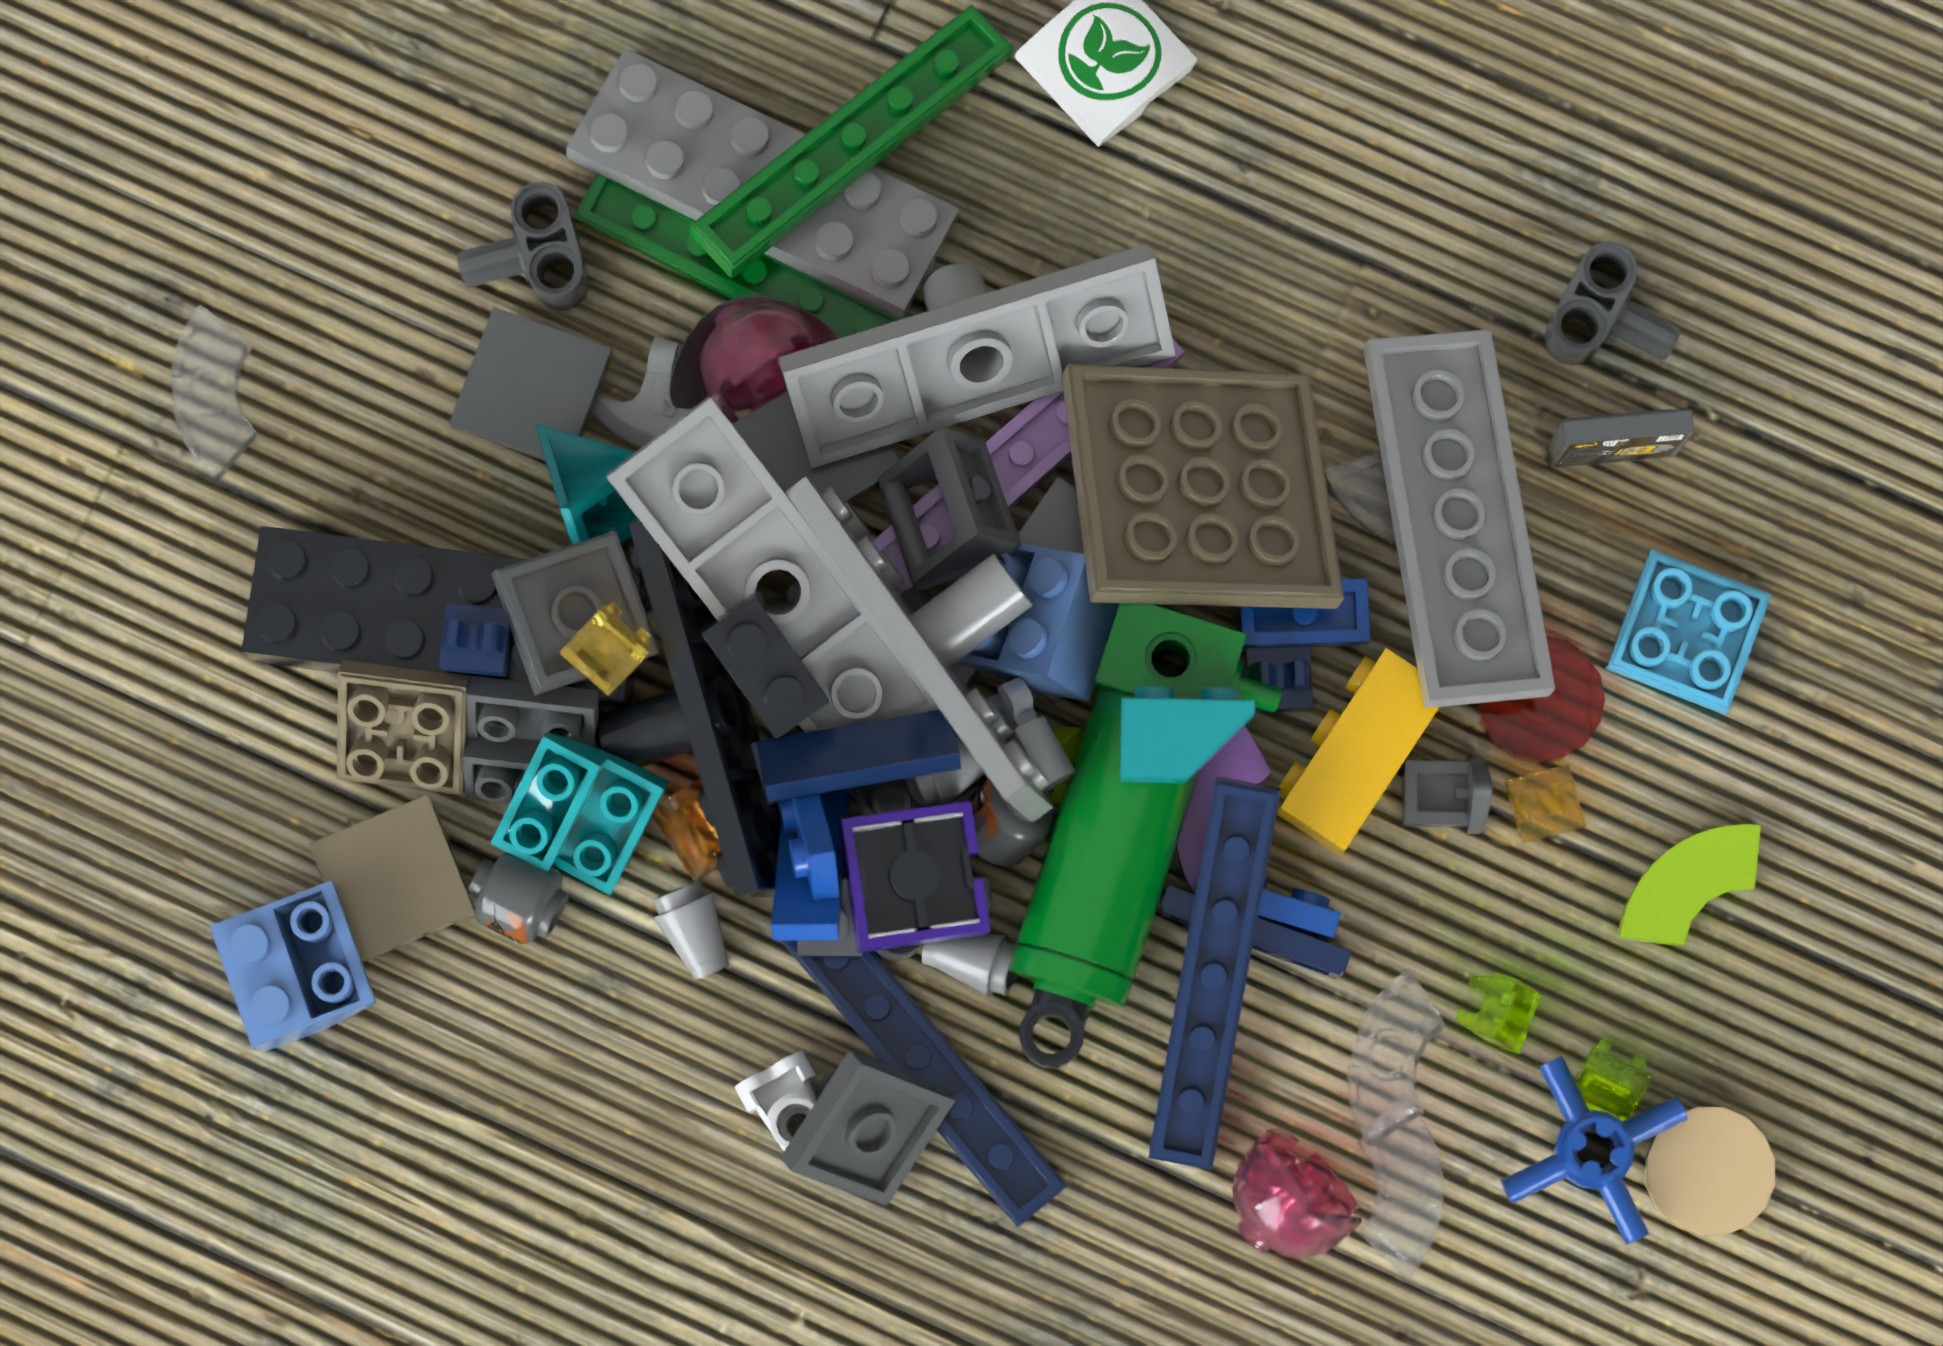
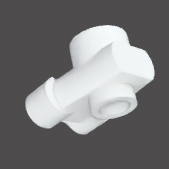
[734,1050,817,1151]

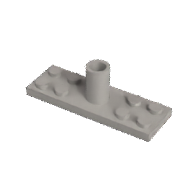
[778,244,1176,468]
[606,395,940,733]
[785,476,1053,823]

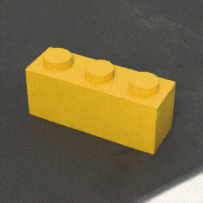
[1276,648,1439,857]

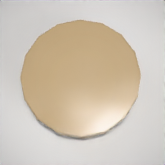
[1644,1107,1775,1236]

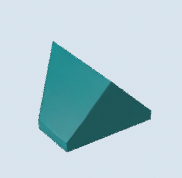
[534,423,639,545]

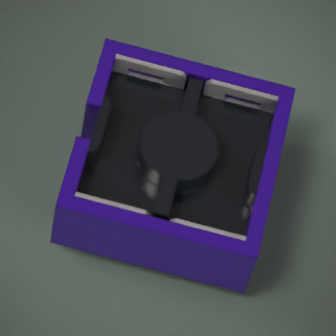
[838,801,991,953]

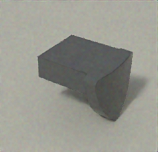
[1402,756,1492,834]

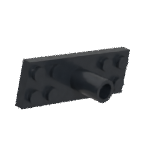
[598,520,781,897]

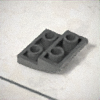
[463,675,598,803]

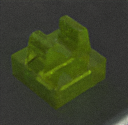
[1456,971,1542,1054]
[1573,1038,1652,1122]

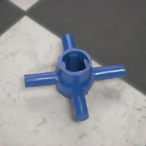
[1500,1056,1688,1245]

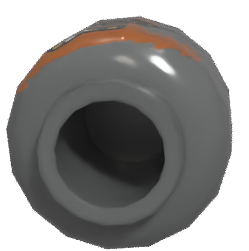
[967,778,1055,867]
[468,852,569,944]

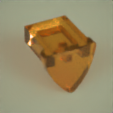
[652,778,721,881]

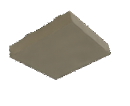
[337,660,470,795]
[308,794,475,962]

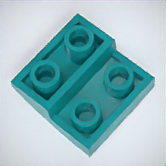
[490,732,670,895]

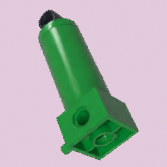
[1008,603,1282,1069]

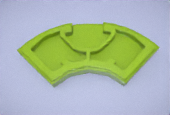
[1617,824,1761,946]

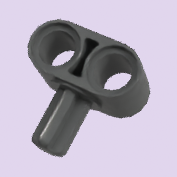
[458,182,589,311]
[1544,241,1680,366]

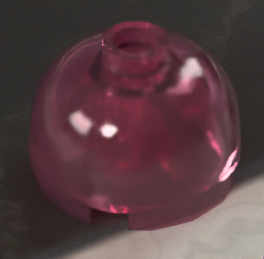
[700,302,825,422]
[1232,1128,1362,1259]

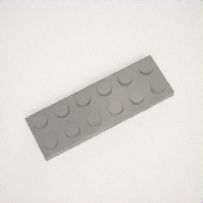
[566,48,960,319]
[1363,329,1555,708]

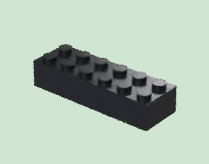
[241,526,647,709]

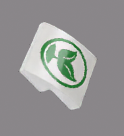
[1015,0,1198,147]

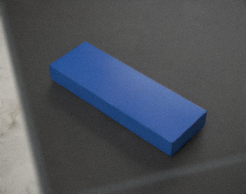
[771,788,850,941]

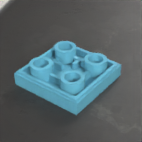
[1605,549,1771,715]

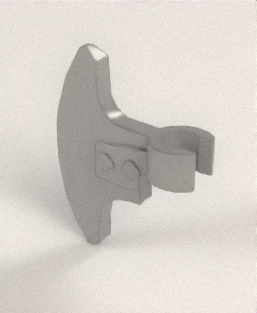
[591,337,694,447]

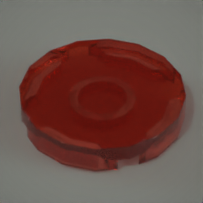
[1476,636,1605,764]

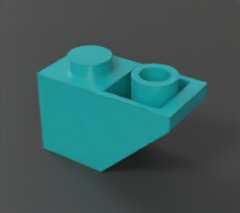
[1120,687,1255,783]

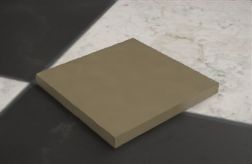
[1062,364,1344,609]

